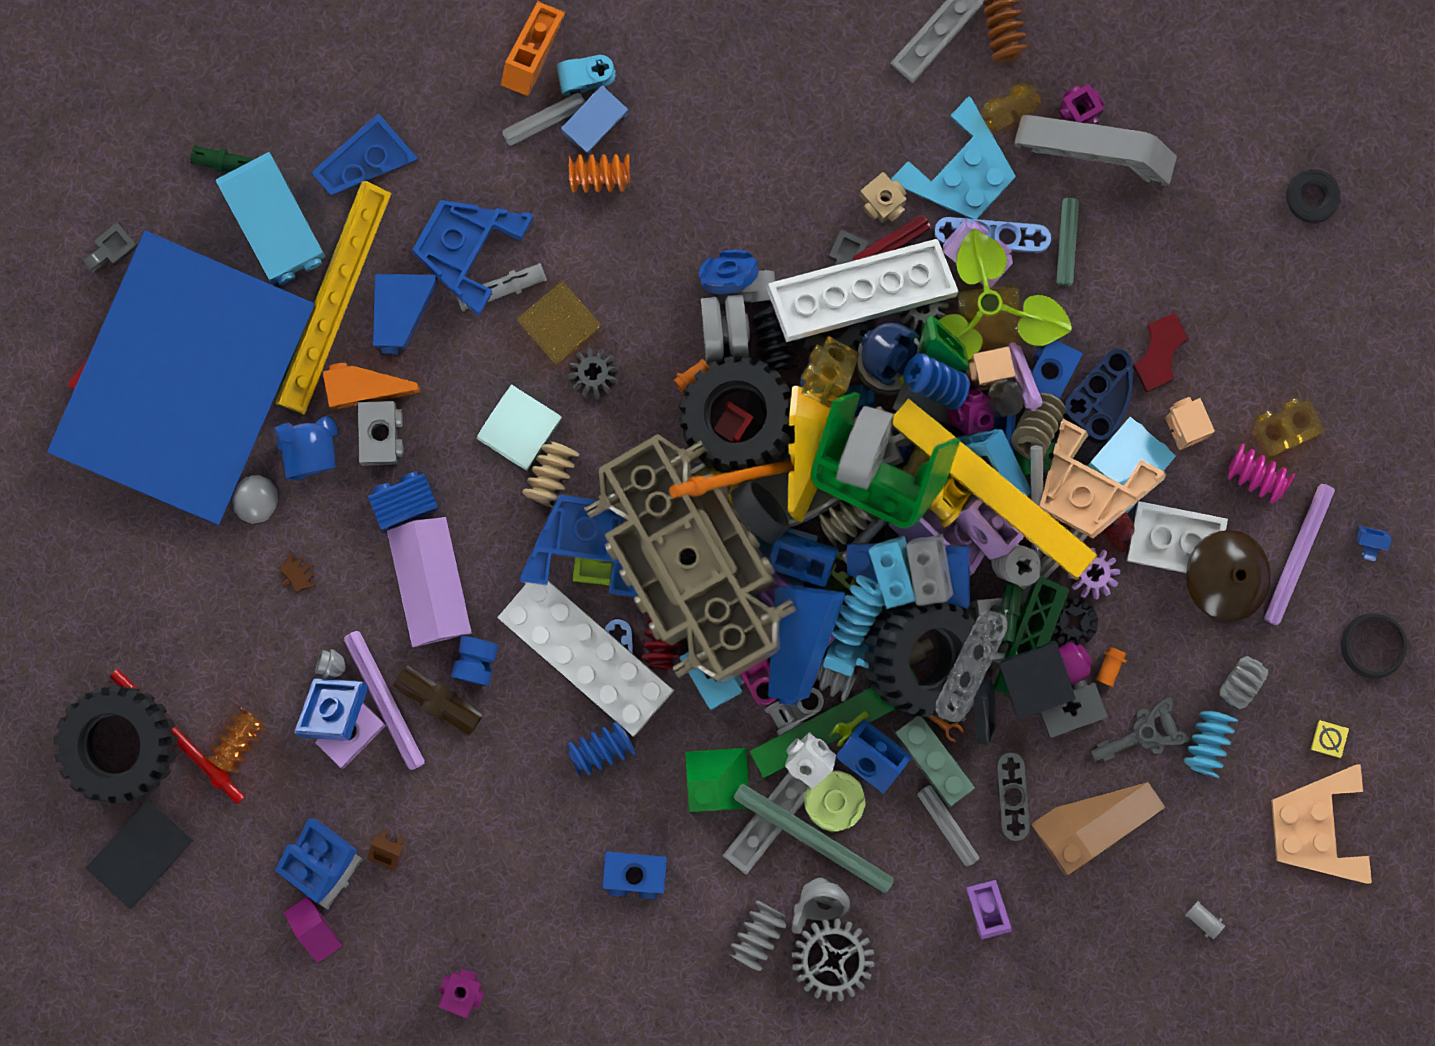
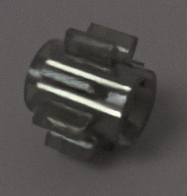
[987,378,1025,417]

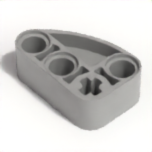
[836,406,894,489]

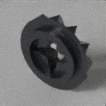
[1053,598,1098,646]

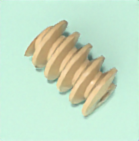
[522,441,579,508]

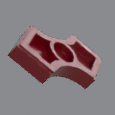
[1133,313,1188,392]

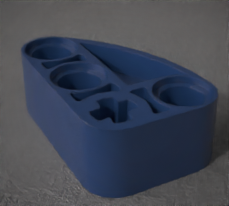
[1063,348,1133,443]

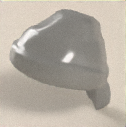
[792,877,850,934]

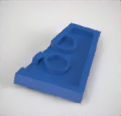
[311,113,418,196]

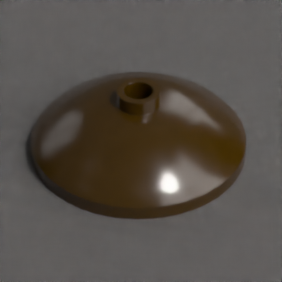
[1186,530,1271,621]

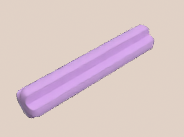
[1006,342,1043,411]

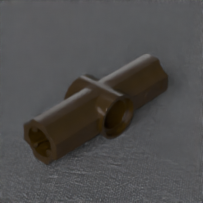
[393,664,484,736]

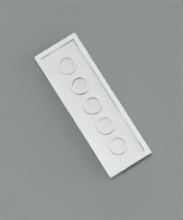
[767,239,958,342]
[497,581,674,736]

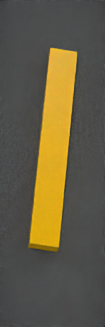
[275,181,391,415]
[892,399,1097,580]

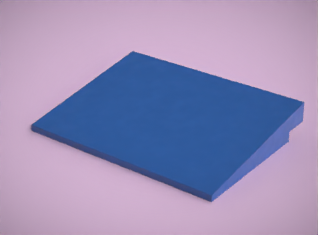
[47,230,315,525]

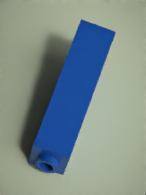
[768,585,844,705]

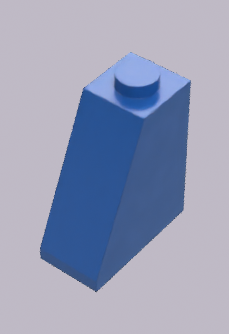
[373,274,438,355]

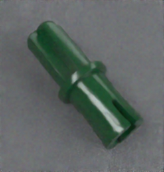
[995,584,1023,646]

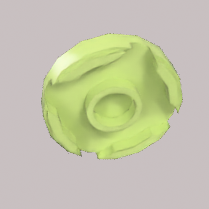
[804,770,865,832]

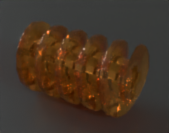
[203,705,267,773]

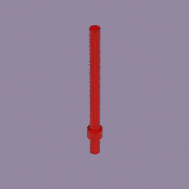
[110,669,246,805]

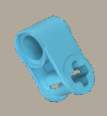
[556,55,616,96]

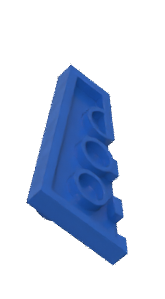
[847,543,970,608]

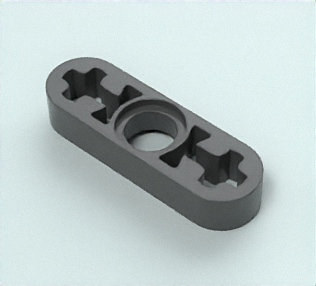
[996,753,1030,841]

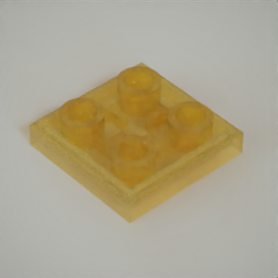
[517,281,602,365]
[957,285,1023,350]

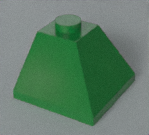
[685,748,749,813]

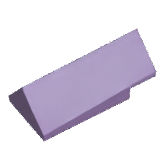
[387,517,472,647]

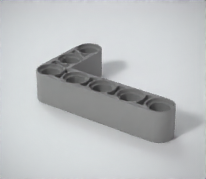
[1014,115,1177,186]

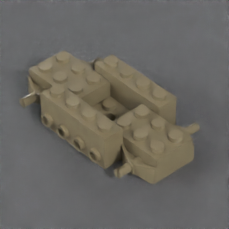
[584,434,797,683]

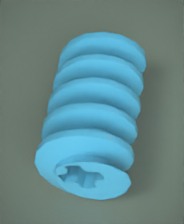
[832,575,885,645]
[1184,711,1238,778]

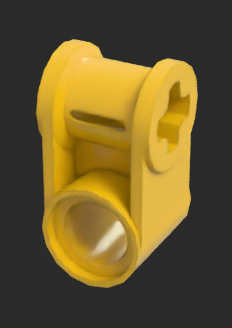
[928,474,972,527]

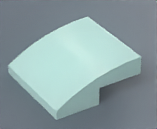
[476,385,562,471]

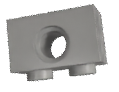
[358,401,404,466]

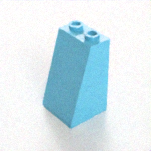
[216,152,326,285]

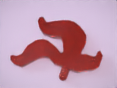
[1100,512,1135,552]

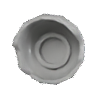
[232,475,279,524]

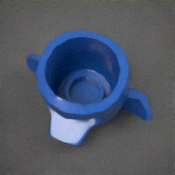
[275,416,338,480]

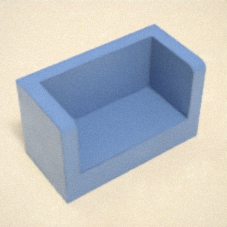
[561,86,629,158]

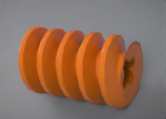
[569,154,630,193]

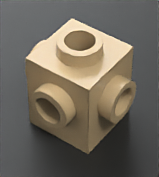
[859,172,907,223]

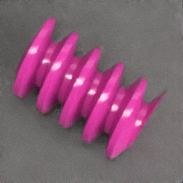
[1227,443,1295,504]

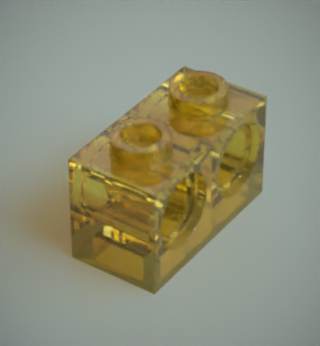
[801,336,860,408]
[1250,398,1325,460]

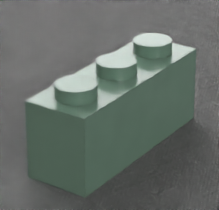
[894,716,975,807]

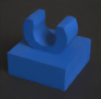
[1356,526,1392,562]

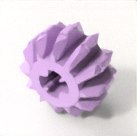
[1068,548,1120,600]

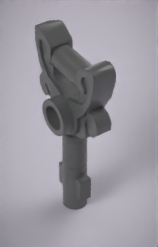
[1090,697,1190,762]

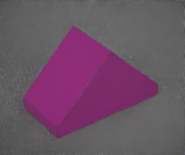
[284,896,343,963]

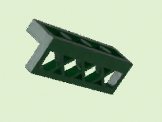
[993,576,1069,698]

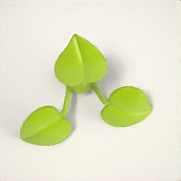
[939,228,1072,361]

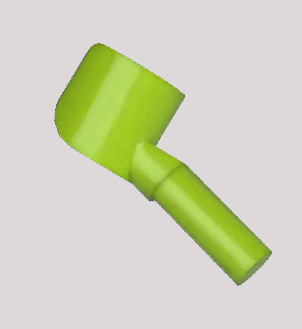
[829,711,869,746]

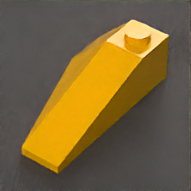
[788,386,837,522]

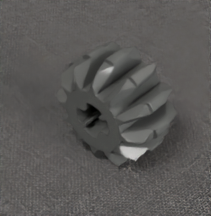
[568,348,619,399]

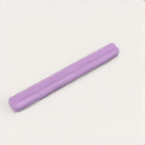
[1264,484,1335,625]
[344,631,424,770]

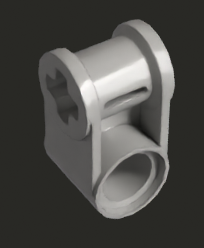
[764,688,824,736]

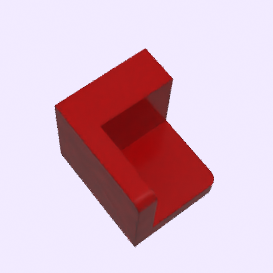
[713,401,754,443]

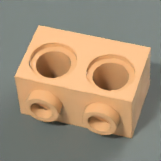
[965,346,1015,391]
[1165,397,1215,450]

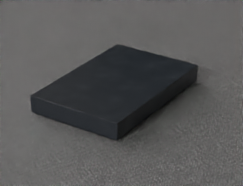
[86,800,194,909]

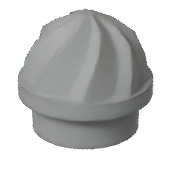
[315,649,345,679]

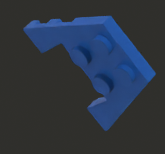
[412,200,533,316]
[519,495,637,597]

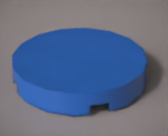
[698,249,759,295]

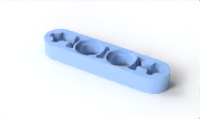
[934,217,1051,253]

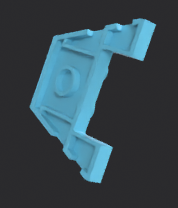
[891,96,1016,219]

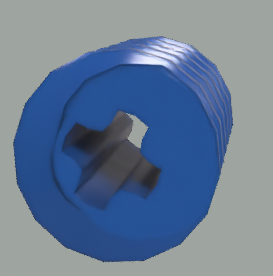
[903,353,970,410]
[568,721,636,779]

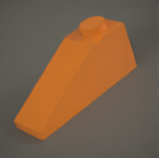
[501,1,565,96]
[323,363,421,410]

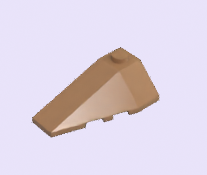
[1030,782,1165,875]

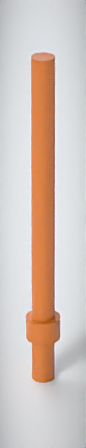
[670,459,794,498]

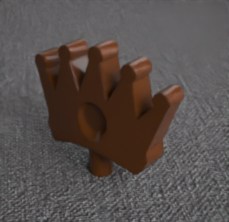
[280,553,316,592]

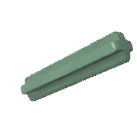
[1056,198,1079,287]

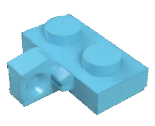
[823,638,869,677]

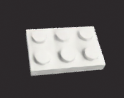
[1126,501,1228,573]

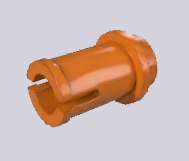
[673,359,710,395]
[1095,647,1127,687]

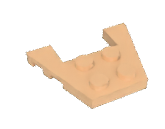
[1039,419,1166,538]
[1271,764,1372,884]

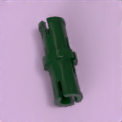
[190,145,254,173]

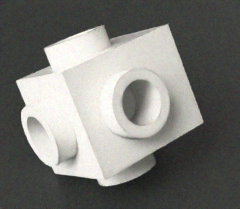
[785,733,836,789]

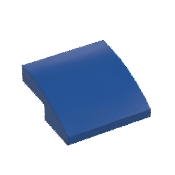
[275,818,357,903]

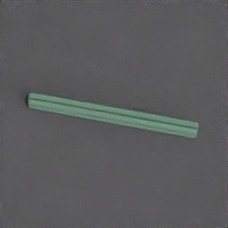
[734,784,894,893]

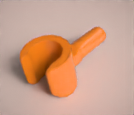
[928,716,963,742]

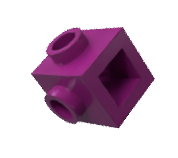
[1059,84,1104,125]
[948,389,996,435]
[438,968,485,1018]

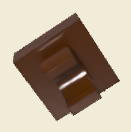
[367,829,404,871]

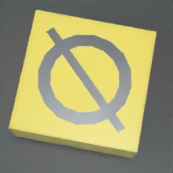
[1310,720,1349,758]

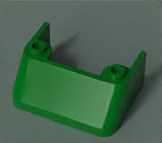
[811,392,960,528]

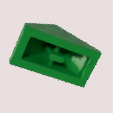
[919,315,969,371]

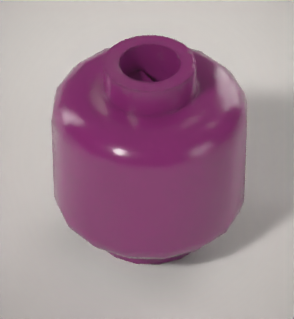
[1059,642,1093,686]

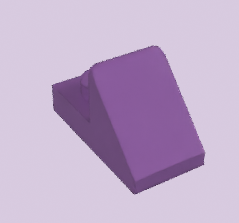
[966,880,1012,939]

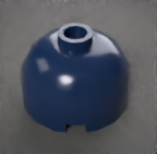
[861,323,919,386]

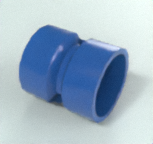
[451,636,499,687]

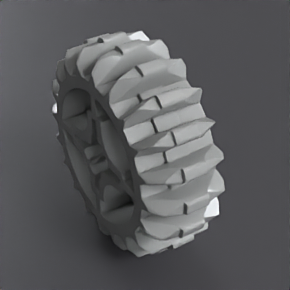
[792,918,875,1001]

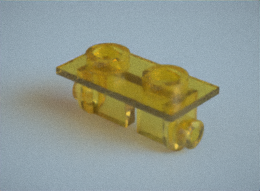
[979,83,1042,132]

